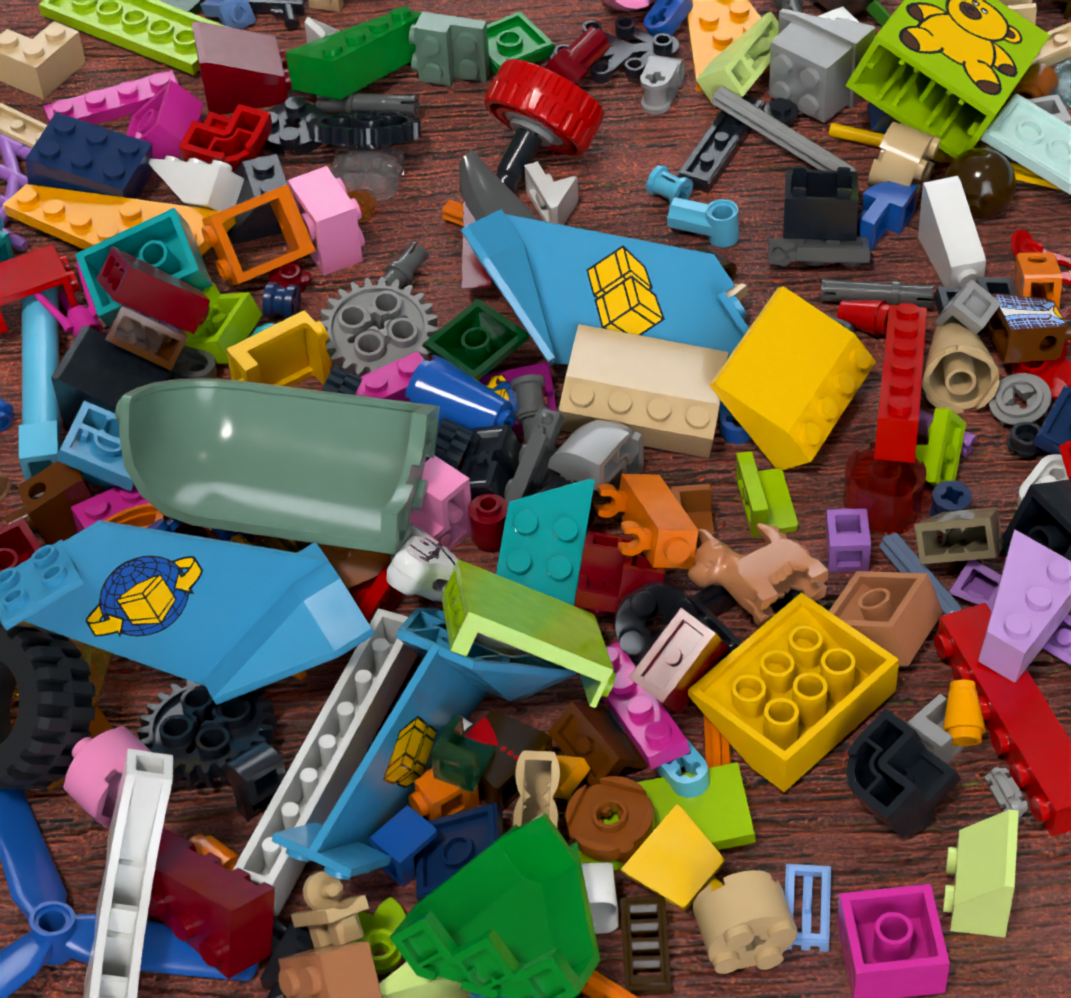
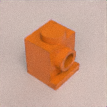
[408,750,480,820]

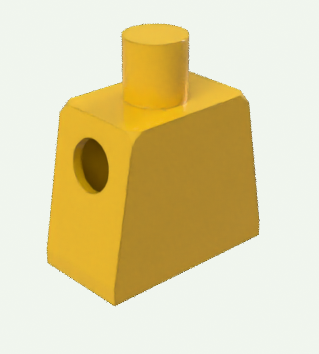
[621,804,725,911]

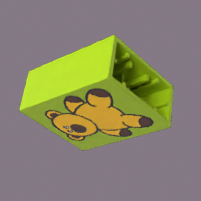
[845,0,1051,158]

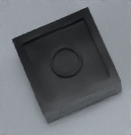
[783,166,858,241]

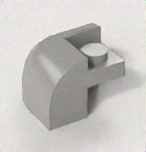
[548,420,644,491]

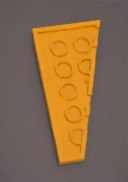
[3,184,236,256]

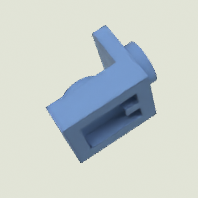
[200,0,256,30]

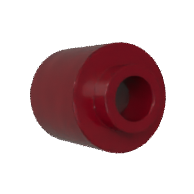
[468,494,508,552]

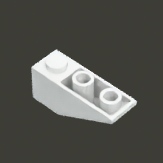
[148,156,244,211]

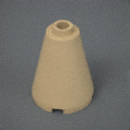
[922,317,1000,414]

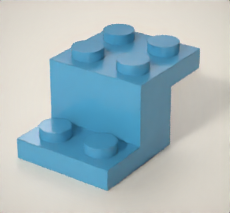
[56,401,134,491]

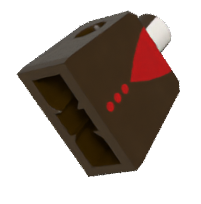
[447,710,553,812]

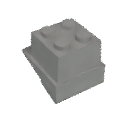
[769,9,875,123]

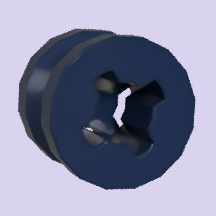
[262,282,301,319]
[930,481,972,517]

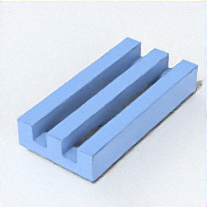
[785,864,831,952]

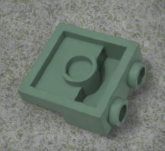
[409,12,490,86]

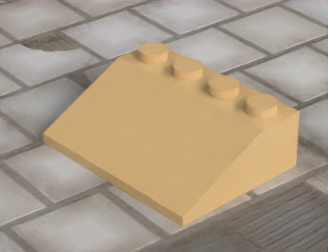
[558,324,728,458]

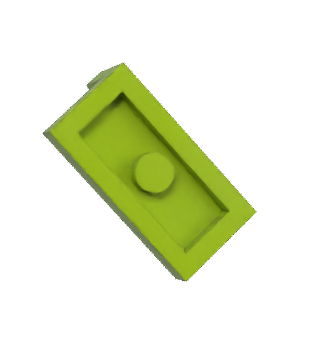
[736,451,798,538]

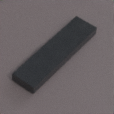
[677,96,765,193]

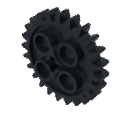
[308,109,421,149]
[137,680,277,787]

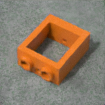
[201,184,316,286]

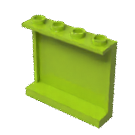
[441,559,616,708]

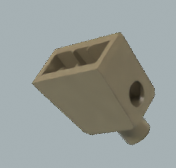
[914,507,1003,564]

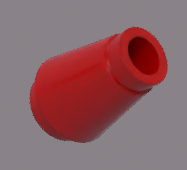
[837,300,889,337]

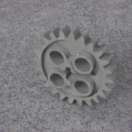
[320,277,438,377]

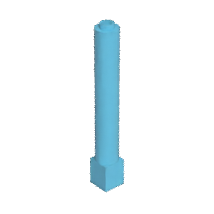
[19,286,63,481]

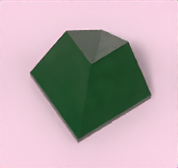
[424,299,529,381]

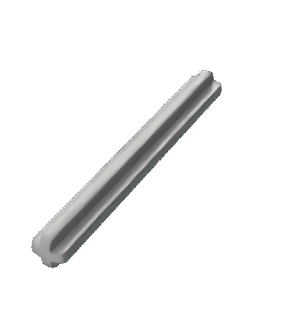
[712,87,857,171]

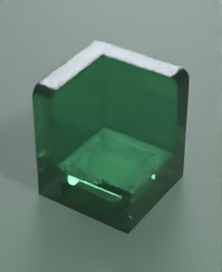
[431,714,495,792]

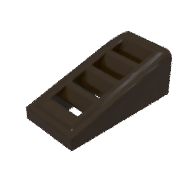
[620,896,671,995]

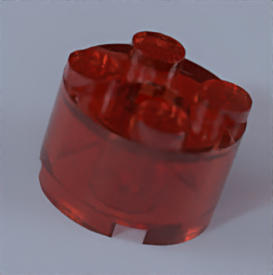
[843,442,926,535]

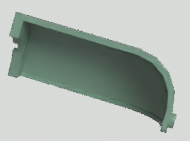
[115,378,440,555]

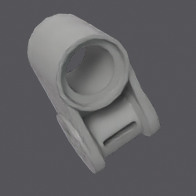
[640,55,685,114]

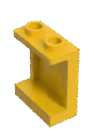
[226,310,333,387]

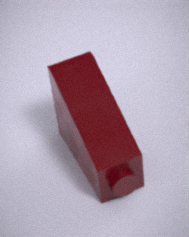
[96,246,210,334]

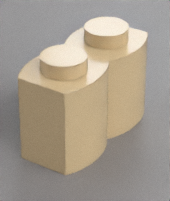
[513,750,560,828]

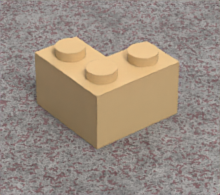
[0,21,86,99]

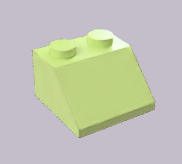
[943,810,1019,938]

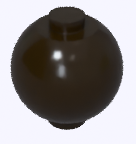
[944,143,1016,219]

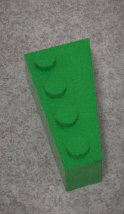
[285,7,421,100]

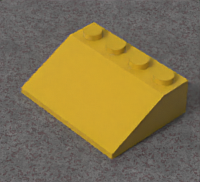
[709,286,876,470]
[688,593,899,792]

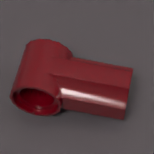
[544,26,611,85]

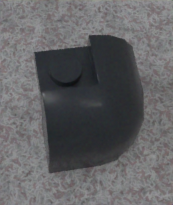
[846,708,961,836]

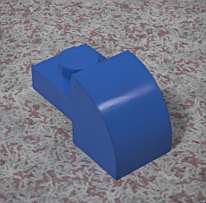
[857,181,918,251]

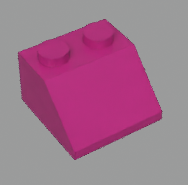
[126,80,204,160]

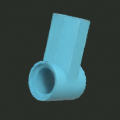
[667,197,740,248]

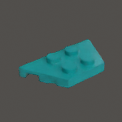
[496,479,595,606]

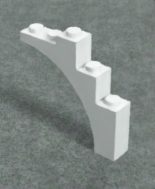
[83,749,173,998]

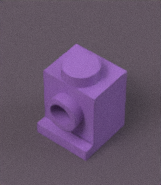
[825,508,871,573]

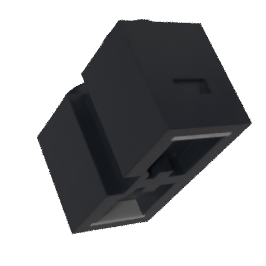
[457,425,522,501]

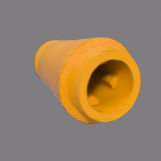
[943,680,986,746]

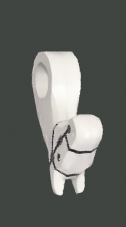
[386,525,528,656]

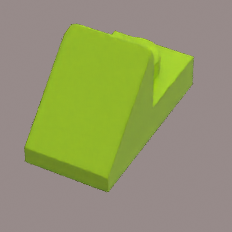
[913,408,966,487]

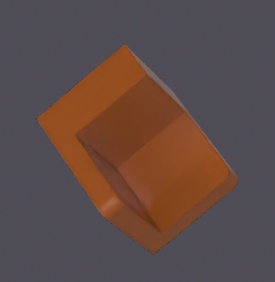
[671,484,715,546]

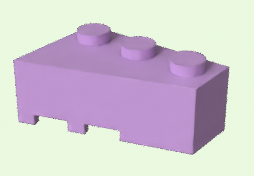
[978,529,1071,683]

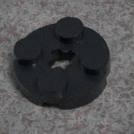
[265,96,325,155]
[614,581,699,663]

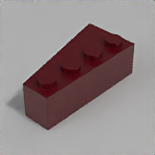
[148,827,275,980]

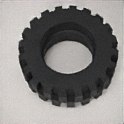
[0,622,96,790]

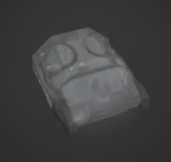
[332,145,406,199]

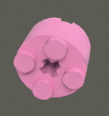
[64,726,152,830]

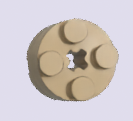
[867,122,941,200]
[693,870,797,974]

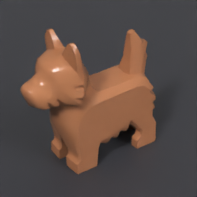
[688,523,829,627]

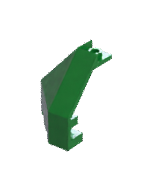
[389,813,600,998]

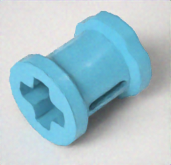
[646,165,693,204]

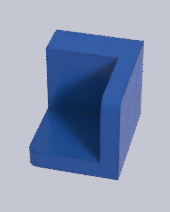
[369,805,437,888]

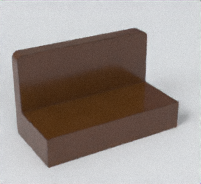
[548,701,647,786]

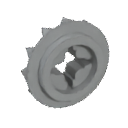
[989,373,1052,426]

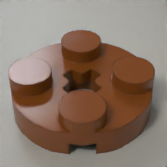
[565,776,656,863]

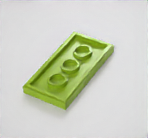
[567,762,756,871]

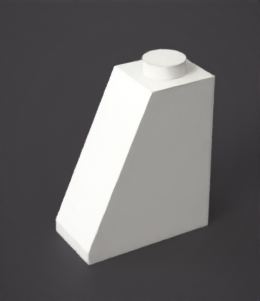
[918,176,986,287]

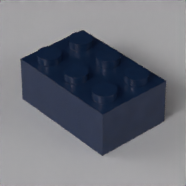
[26,112,153,199]

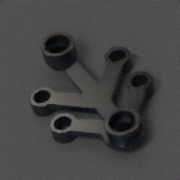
[551,17,679,83]

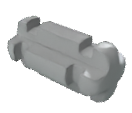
[985,767,1028,818]

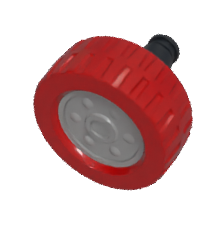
[484,59,604,193]

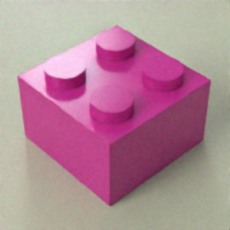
[837,884,950,998]

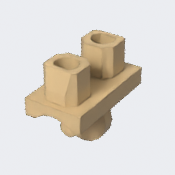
[290,871,369,948]

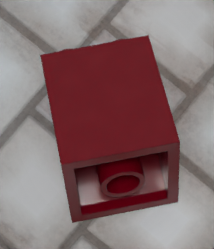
[191,21,292,115]

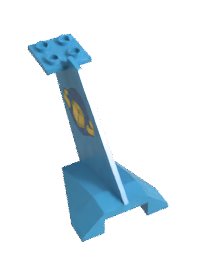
[0,520,375,705]

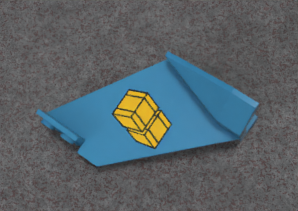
[461,209,749,368]
[272,606,576,880]

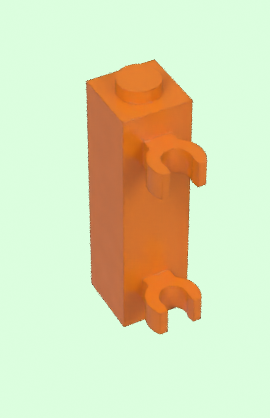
[594,474,699,568]

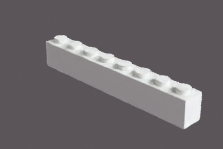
[232,608,418,916]

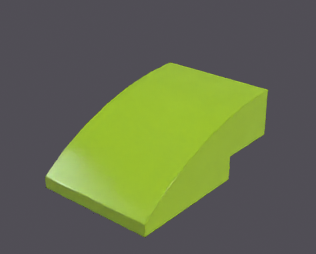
[168,283,263,364]

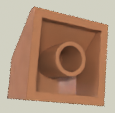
[829,571,943,666]

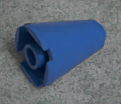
[405,355,515,431]

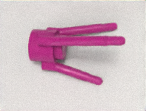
[33,261,103,338]

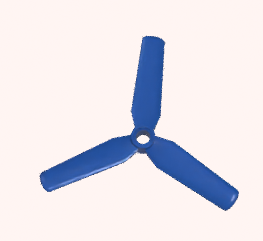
[0,789,259,998]

